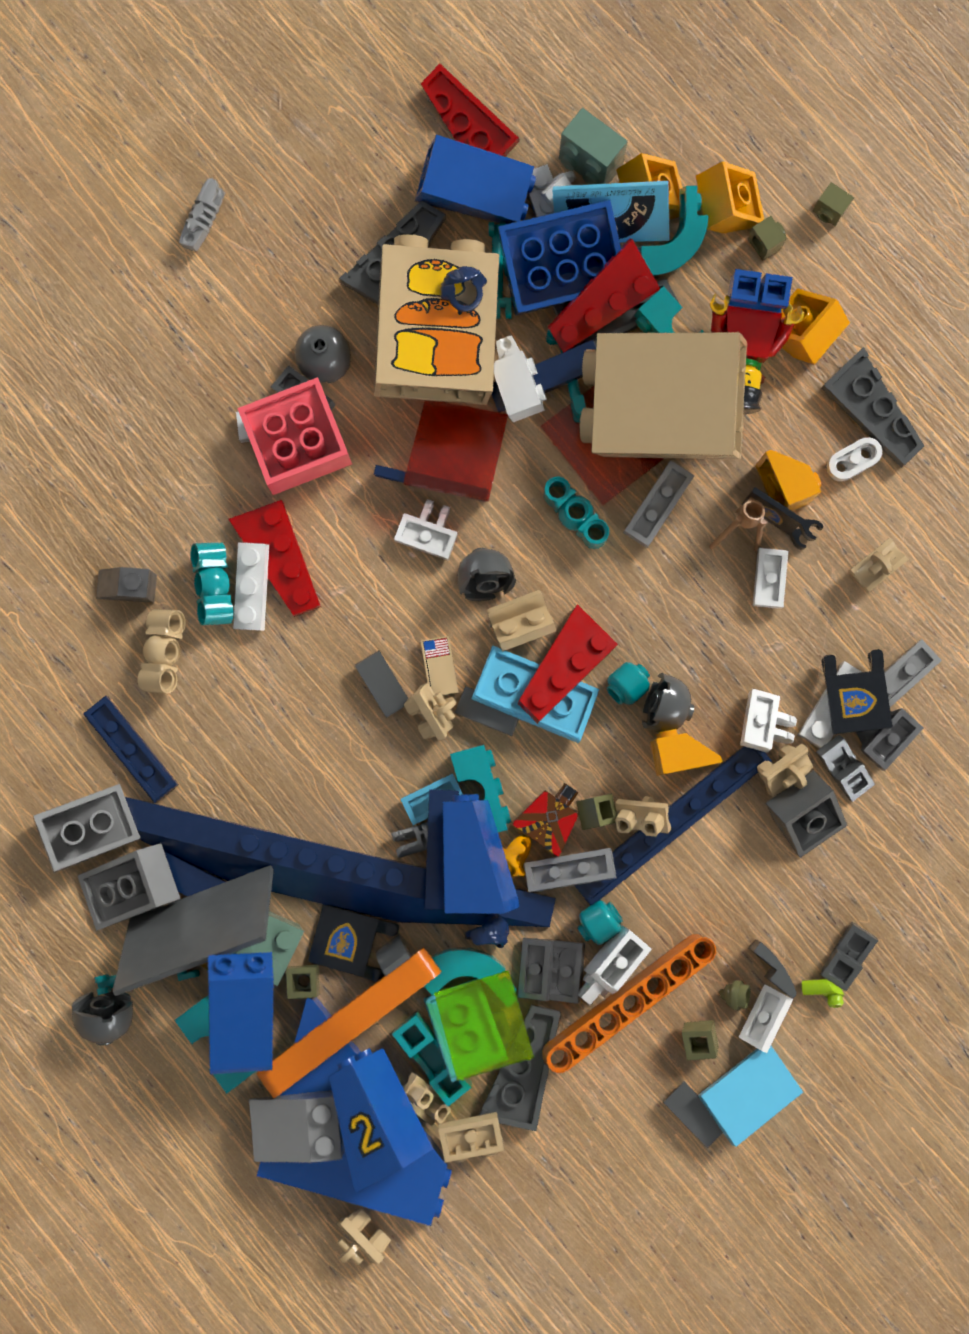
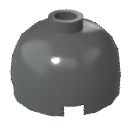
[294,325,351,383]
[457,548,516,601]
[642,673,695,732]
[72,990,133,1046]

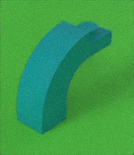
[638,186,708,276]
[424,947,517,1008]

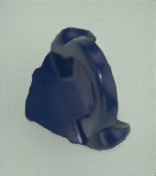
[440,266,487,312]
[465,914,509,948]

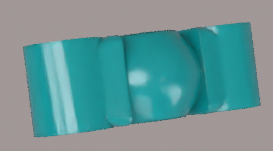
[544,476,609,549]
[190,542,233,626]

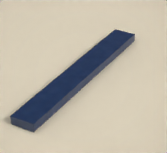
[574,746,772,906]

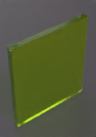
[434,970,534,1081]

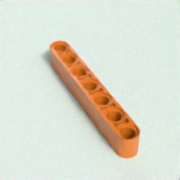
[542,934,716,1073]
[256,947,442,1099]

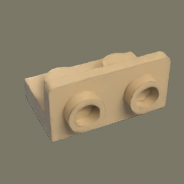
[487,590,556,652]
[438,1112,504,1163]

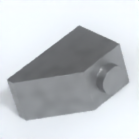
[96,567,157,603]

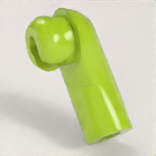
[802,979,845,1008]

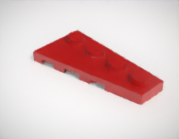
[421,63,520,157]
[547,238,660,353]
[228,500,321,617]
[517,604,618,724]

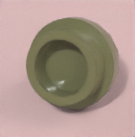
[719,980,751,1011]

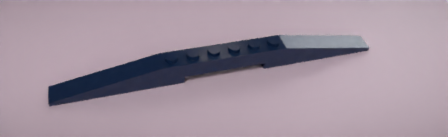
[125,797,556,927]

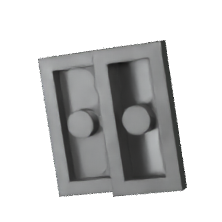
[518,938,585,1004]

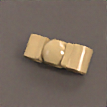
[138,609,186,694]

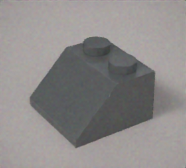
[766,770,848,858]

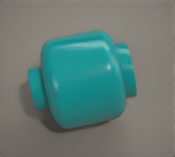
[606,662,650,705]
[577,900,623,945]

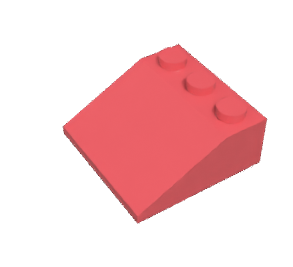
[237,377,352,495]

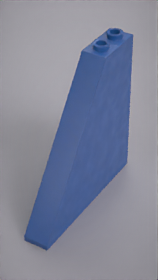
[257,997,452,1226]

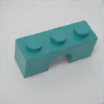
[634,286,705,333]
[450,745,512,832]
[174,996,256,1094]
[392,1011,472,1107]

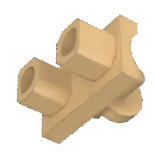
[849,538,909,593]
[404,682,456,741]
[757,744,813,797]
[615,796,671,837]
[403,1072,451,1126]
[336,1208,391,1266]

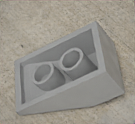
[33,784,141,873]
[78,843,181,931]
[249,1090,345,1163]

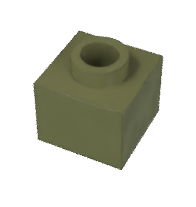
[813,182,854,226]
[747,216,787,261]
[576,794,617,830]
[286,965,320,999]
[682,1020,719,1060]

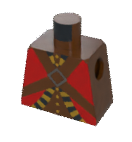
[512,783,579,857]

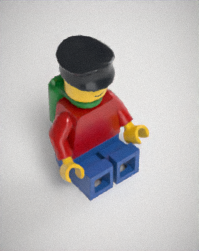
[710,269,804,415]

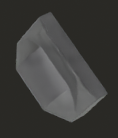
[856,708,924,771]

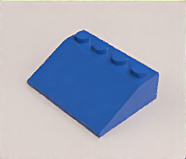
[498,200,621,316]

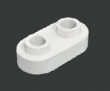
[826,437,882,482]

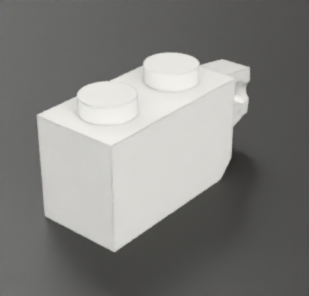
[494,335,547,422]
[578,925,652,1005]

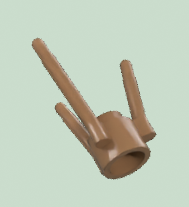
[709,497,768,551]

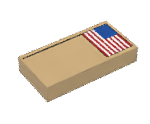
[421,636,458,696]

